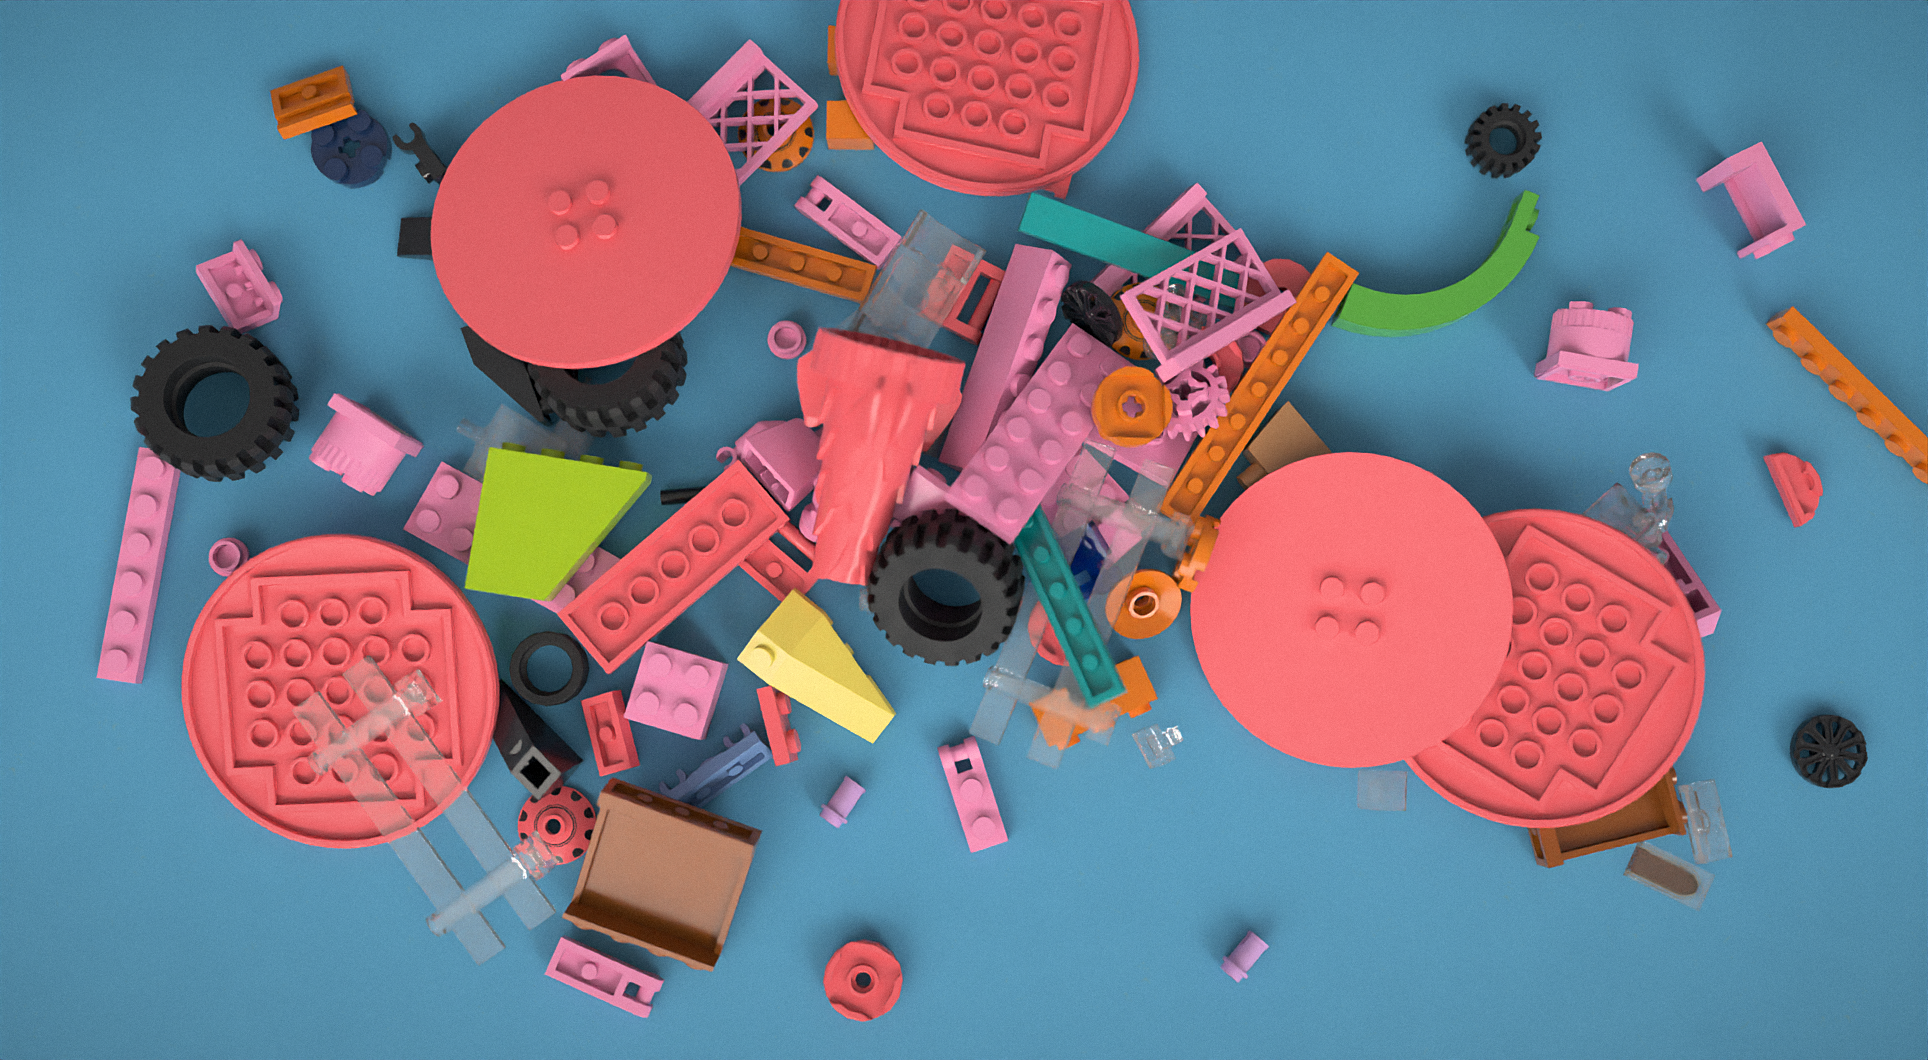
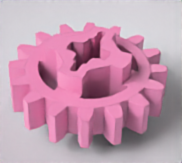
[1154,359,1230,441]

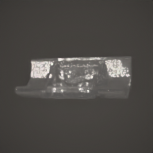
[847,209,986,348]

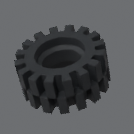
[1464,103,1542,179]

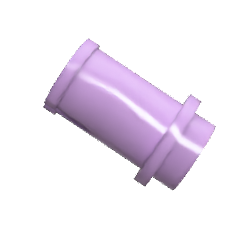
[819,776,866,829]
[1220,930,1269,983]

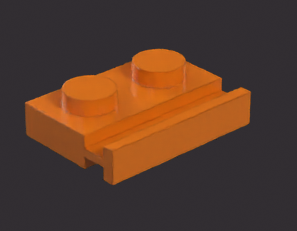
[270,65,357,140]

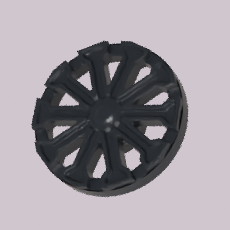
[1061,280,1123,347]
[1790,715,1868,788]

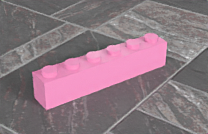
[938,244,1072,473]

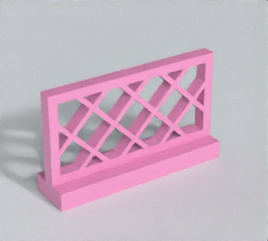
[687,39,819,186]
[1090,183,1242,323]
[1120,228,1297,382]

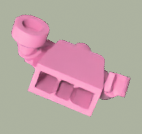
[716,418,823,542]

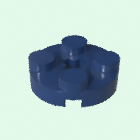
[311,109,392,188]

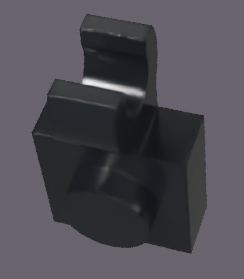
[392,122,447,185]

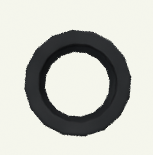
[509,631,589,706]

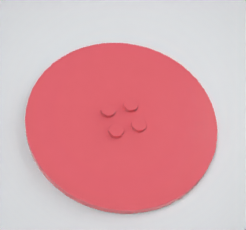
[834,0,1139,196]
[431,76,742,369]
[1190,452,1513,768]
[1404,508,1705,828]
[181,533,499,848]

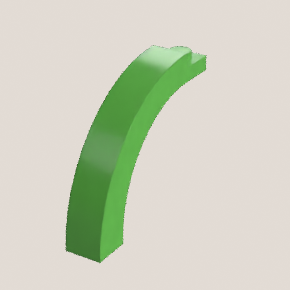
[1331,190,1540,337]

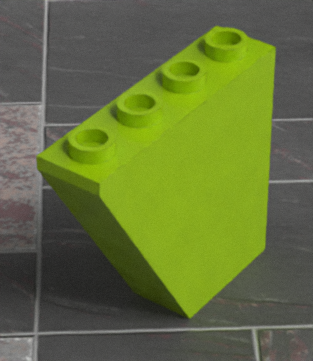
[464,442,652,602]

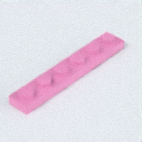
[96,447,181,684]

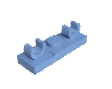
[659,723,773,808]

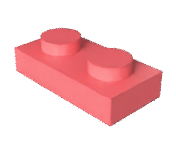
[756,686,801,766]
[581,689,640,777]

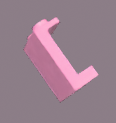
[1696,141,1806,259]

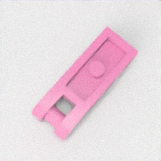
[794,175,902,270]
[937,736,1008,853]
[545,935,664,1018]

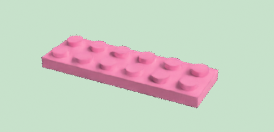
[944,323,1137,545]
[403,462,621,613]

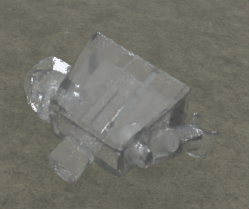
[1581,452,1674,565]

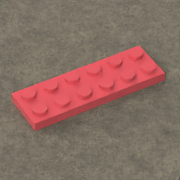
[557,459,790,674]

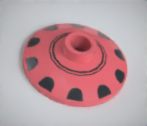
[518,786,597,865]

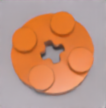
[1091,366,1173,448]
[1171,514,1221,593]

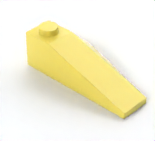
[737,588,896,744]

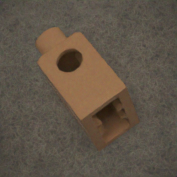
[1236,401,1332,491]

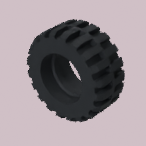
[130,325,299,482]
[528,332,688,438]
[867,509,1025,666]

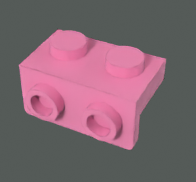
[196,239,283,334]

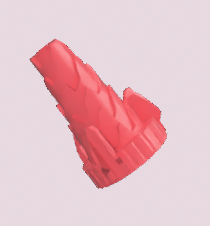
[797,327,966,586]

